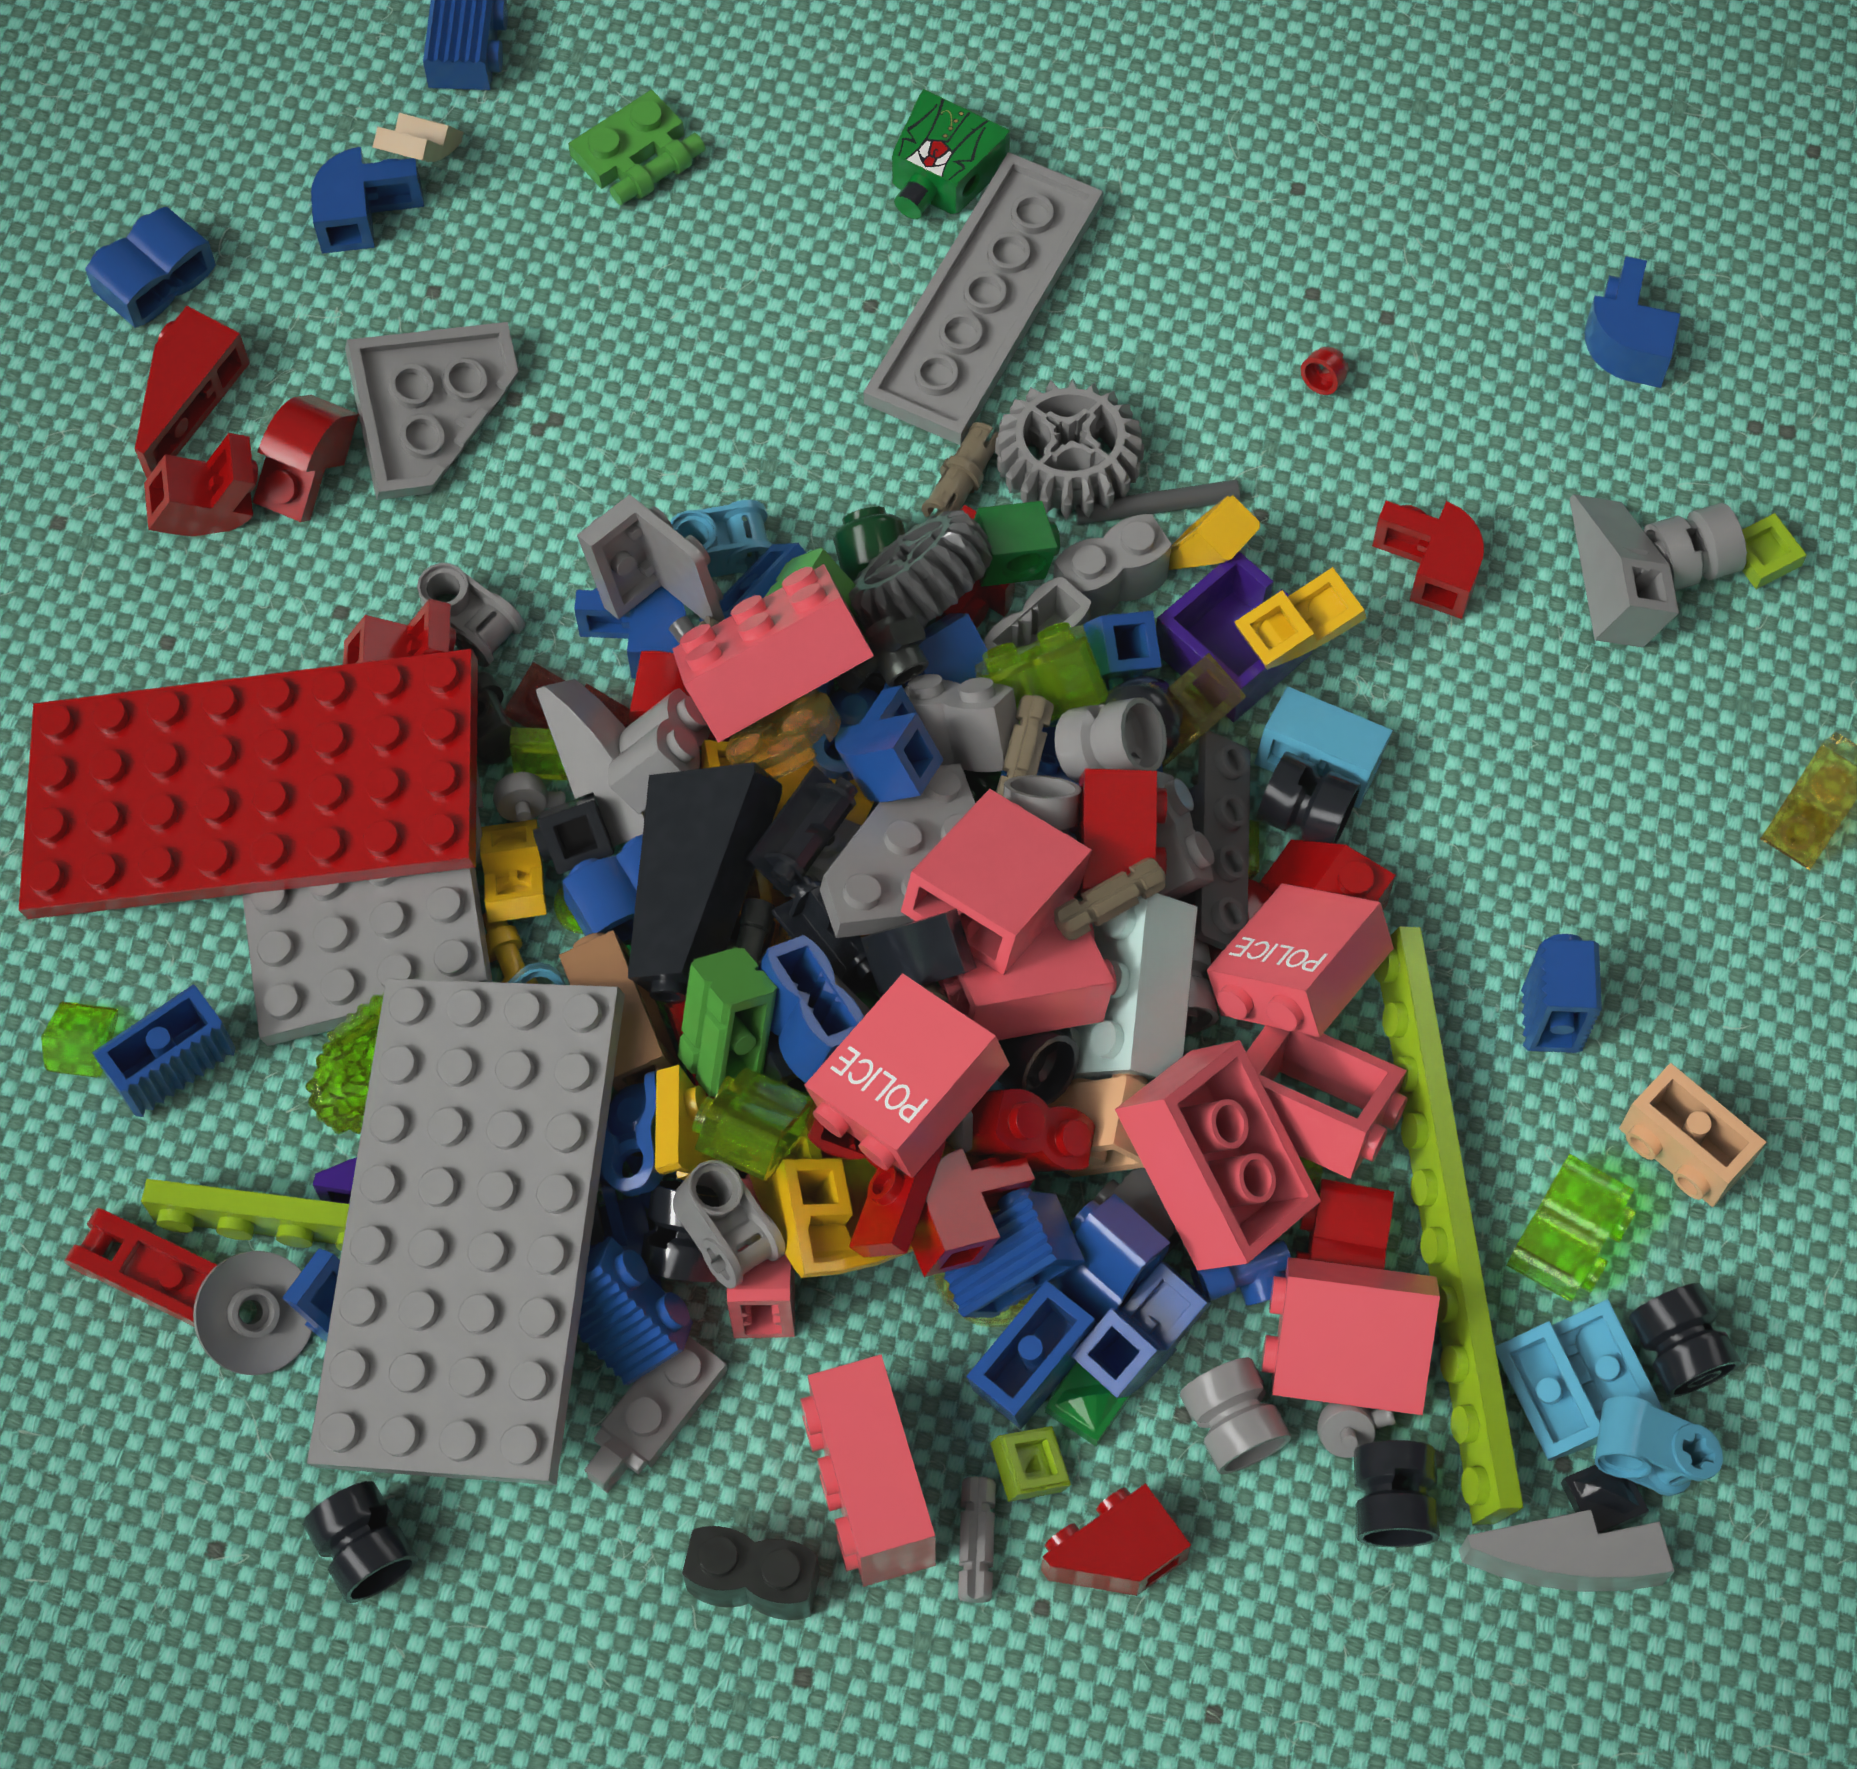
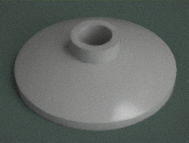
[193,1251,312,1375]

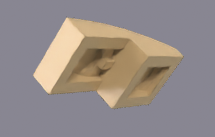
[373,113,464,162]

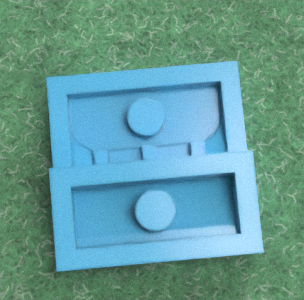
[1495,1299,1664,1461]

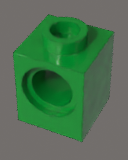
[974,501,1060,587]

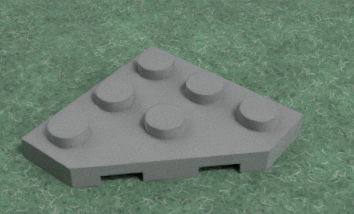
[345,322,519,500]
[820,764,975,938]

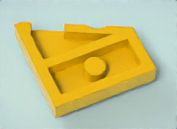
[655,1065,734,1180]

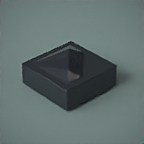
[1561,1465,1649,1534]

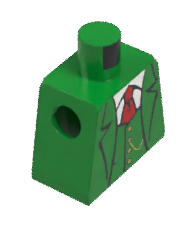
[892,89,1010,219]

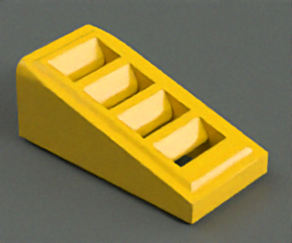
[1169,495,1260,570]

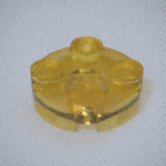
[726,688,841,779]

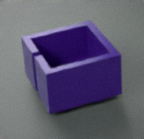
[1156,551,1313,723]

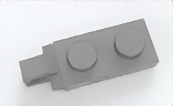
[585,1336,728,1493]

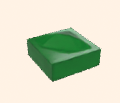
[1045,1362,1131,1447]

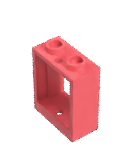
[1246,1026,1408,1179]

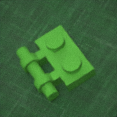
[568,89,706,206]

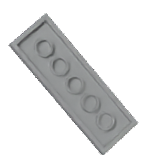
[863,152,1103,445]

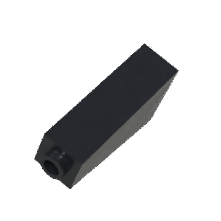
[628,762,782,1003]

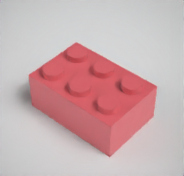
[672,564,874,743]
[1115,1040,1321,1271]
[800,1354,936,1587]

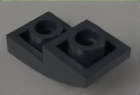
[861,909,976,996]

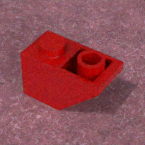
[1041,1483,1191,1596]

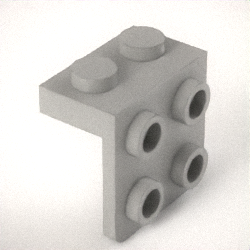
[577,494,725,622]

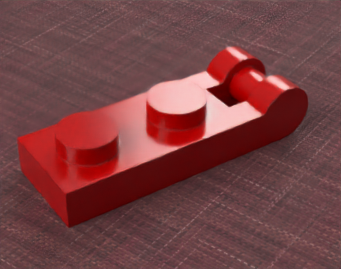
[64,1208,217,1327]

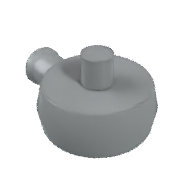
[493,772,566,822]
[1317,1403,1396,1458]

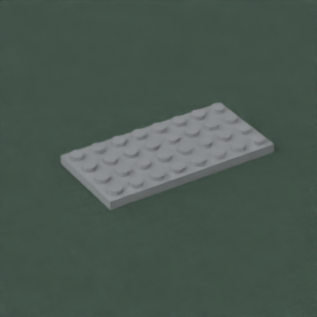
[307,978,625,1485]

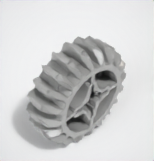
[995,378,1144,520]

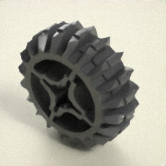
[849,510,993,630]

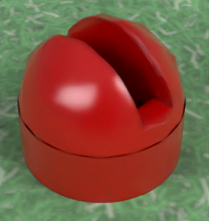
[1301,347,1349,395]

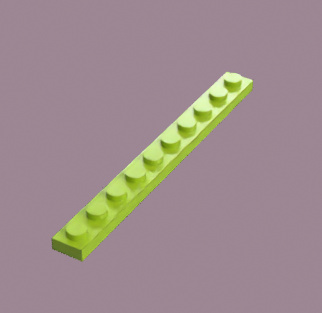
[1374,926,1524,1525]

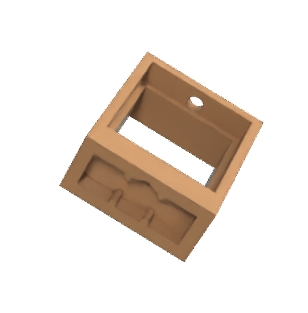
[559,930,686,1092]

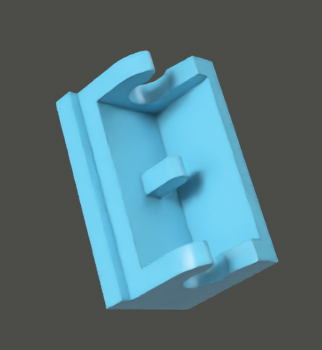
[1254,686,1393,808]

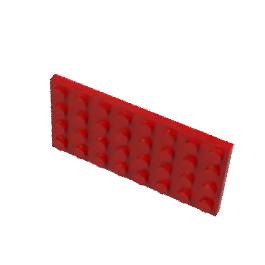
[19,649,478,919]

